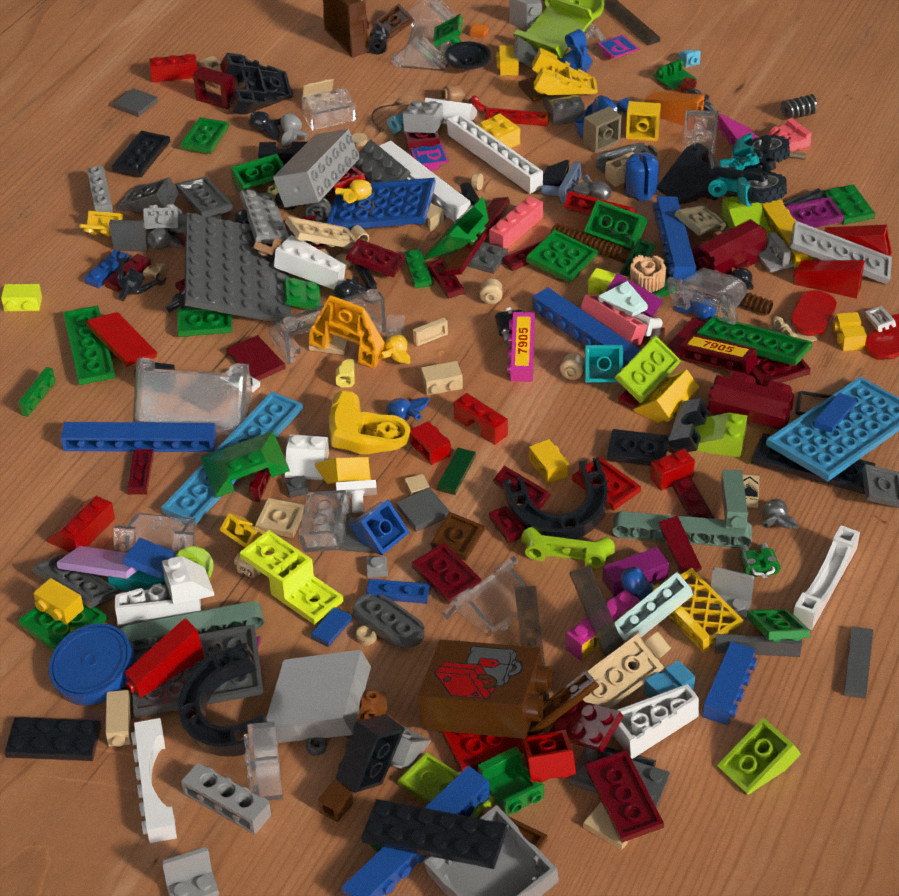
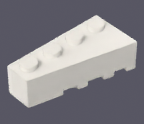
[274,235,346,289]
[115,583,201,627]
[613,684,699,759]

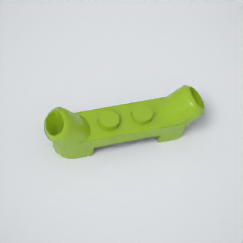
[521,527,615,568]

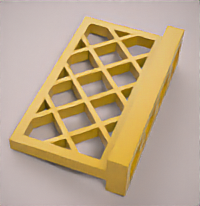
[652,568,743,653]

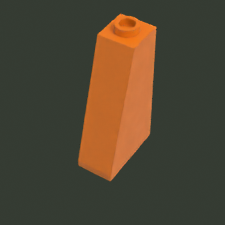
[644,92,705,130]

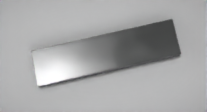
[844,626,873,699]
[714,634,802,657]

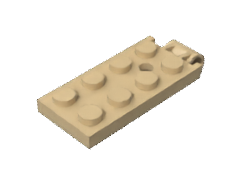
[285,216,370,250]
[581,632,672,709]

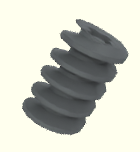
[781,94,817,119]

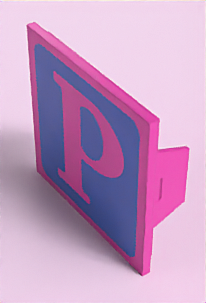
[597,34,640,60]
[410,143,449,171]

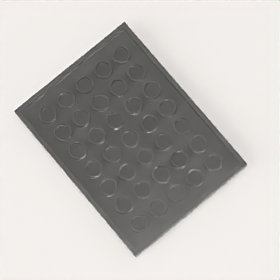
[185,213,291,325]

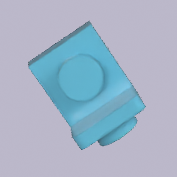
[678,50,701,67]

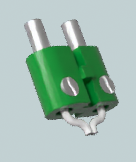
[740,542,781,578]

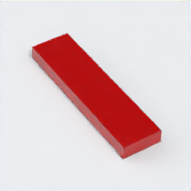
[485,108,550,126]

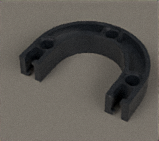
[503,457,608,539]
[178,642,274,757]

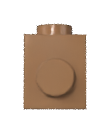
[254,238,283,256]

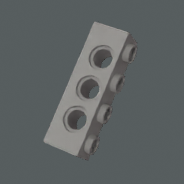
[87,166,113,213]
[181,763,271,835]

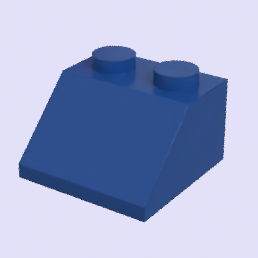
[349,500,410,555]

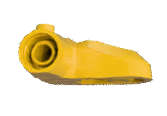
[328,391,410,454]

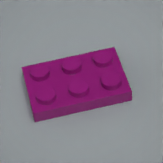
[785,197,844,228]

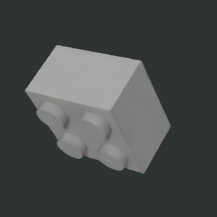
[403,100,444,133]

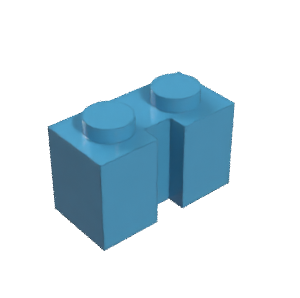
[644,660,695,698]

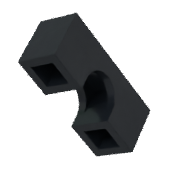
[258,141,308,165]
[668,398,709,452]

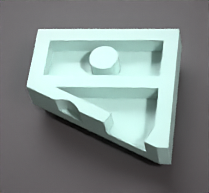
[598,281,648,317]

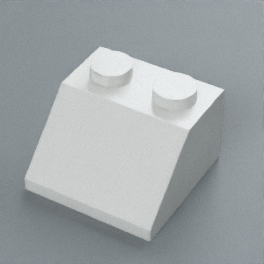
[285,435,329,480]
[162,556,214,605]

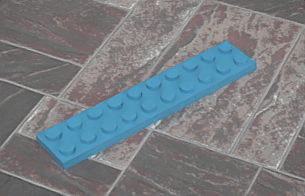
[161,391,303,527]

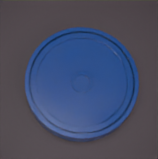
[49,623,136,705]

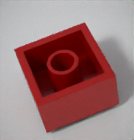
[522,730,576,782]

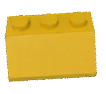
[633,370,699,423]

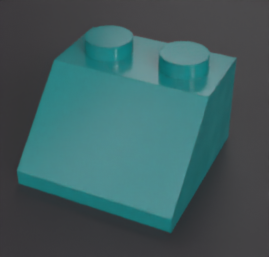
[585,345,623,383]

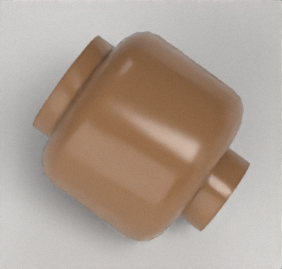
[440,85,465,102]

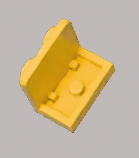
[79,211,123,237]

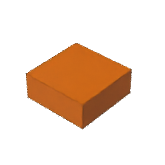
[470,23,489,38]

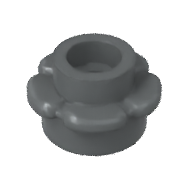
[306,737,328,756]

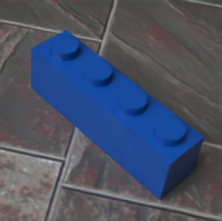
[703,642,758,725]

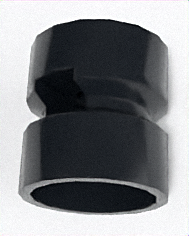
[368,26,389,55]

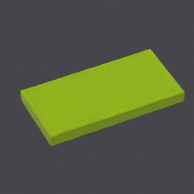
[614,335,681,403]
[398,752,496,818]

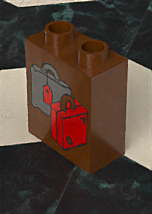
[418,639,552,739]

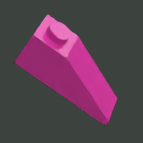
[718,114,757,148]

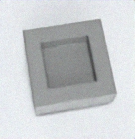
[366,556,388,578]

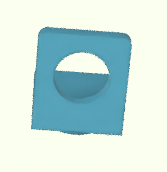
[386,113,404,135]

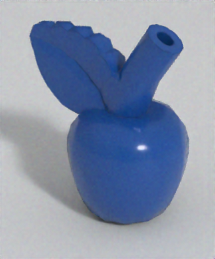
[675,290,716,320]
[386,397,430,421]
[621,567,654,602]

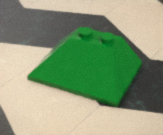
[424,197,489,260]
[200,431,290,498]

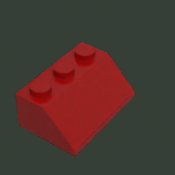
[149,54,197,83]
[46,495,115,552]

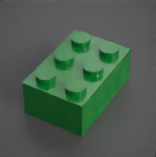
[584,200,648,250]

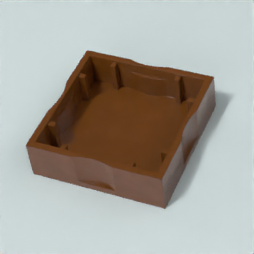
[323,0,368,58]

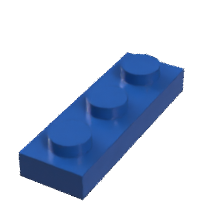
[84,250,130,288]

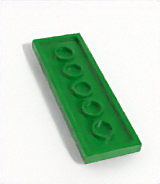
[63,305,115,385]
[697,315,812,366]

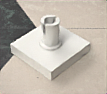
[336,480,377,513]

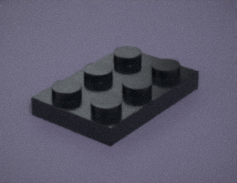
[607,429,669,466]

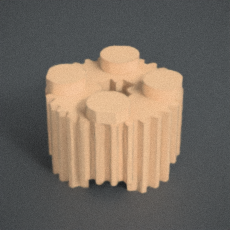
[630,255,666,293]

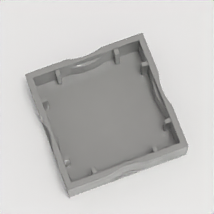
[266,650,371,744]
[424,805,559,896]

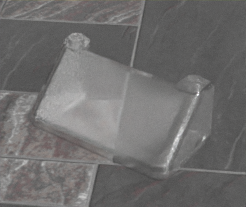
[391,0,459,71]
[269,289,386,364]
[133,358,253,435]

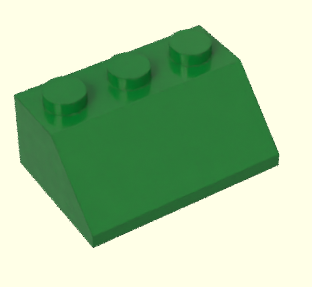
[231,154,284,192]

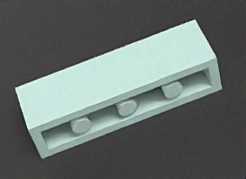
[612,572,693,643]

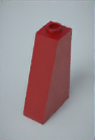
[824,224,892,256]
[793,260,865,299]
[125,618,204,699]

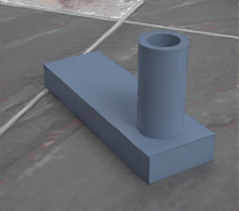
[541,162,582,204]

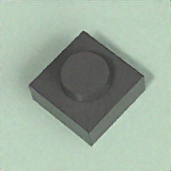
[285,476,309,498]

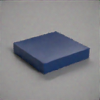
[123,538,177,579]

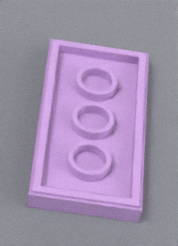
[57,546,138,579]

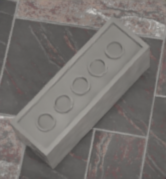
[273,129,360,207]

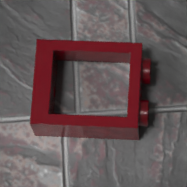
[193,66,235,110]

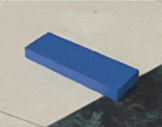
[814,392,857,433]
[366,579,430,604]

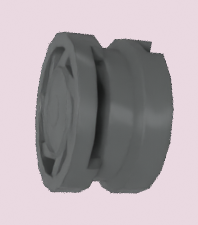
[305,198,331,223]

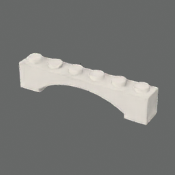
[794,525,860,630]
[131,718,177,843]

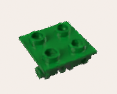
[653,59,696,90]

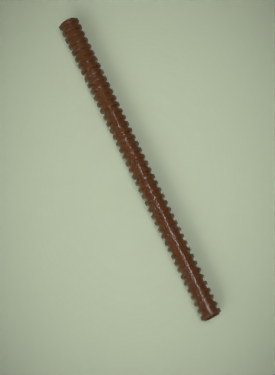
[551,223,773,315]

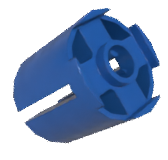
[624,152,659,201]

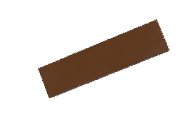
[527,670,599,736]

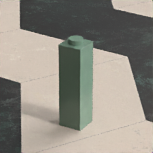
[721,470,748,529]

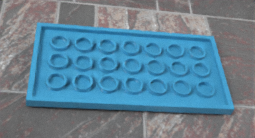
[766,377,899,481]

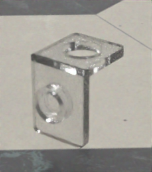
[383,314,405,338]

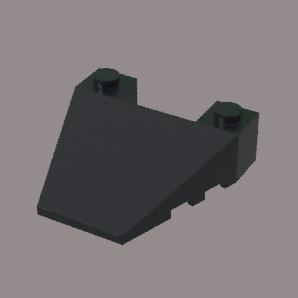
[220,52,293,114]
[657,142,726,205]

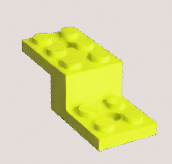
[240,530,344,625]

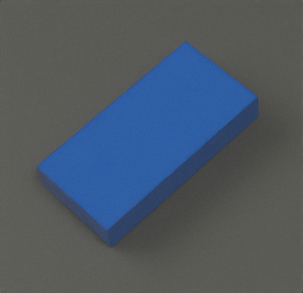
[311,607,352,647]

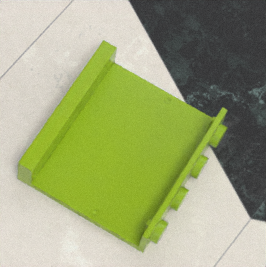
[513,0,594,59]

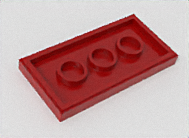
[87,311,157,367]

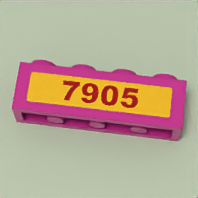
[507,312,535,382]

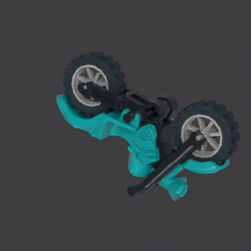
[708,133,790,207]

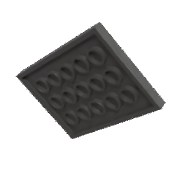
[132,624,264,718]

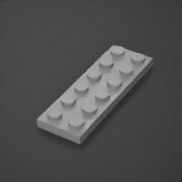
[240,190,289,244]
[790,221,892,284]

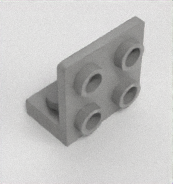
[143,204,182,230]
[705,567,755,622]
[162,847,220,896]

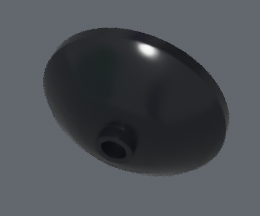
[445,41,491,70]

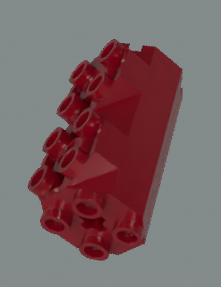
[691,219,767,282]
[707,370,795,430]

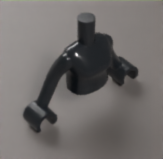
[116,251,166,301]

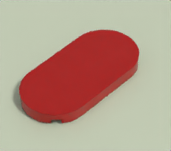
[790,290,837,336]
[865,314,899,360]

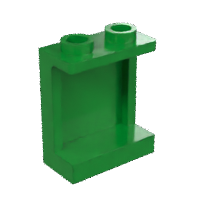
[478,747,544,816]

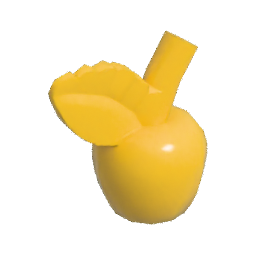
[335,179,372,203]
[379,334,411,364]

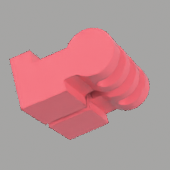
[768,117,812,152]

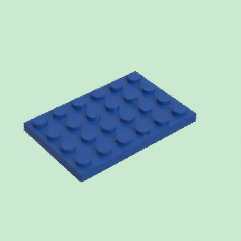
[327,177,436,229]

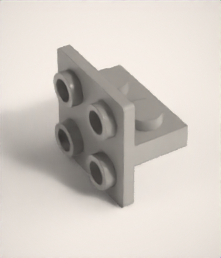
[758,232,794,272]

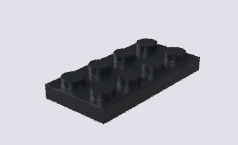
[112,130,171,178]
[5,717,101,761]

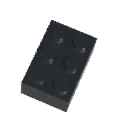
[335,714,405,793]

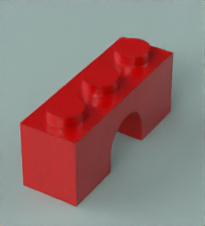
[454,393,508,445]

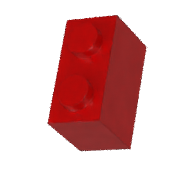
[410,421,451,465]
[650,449,695,491]

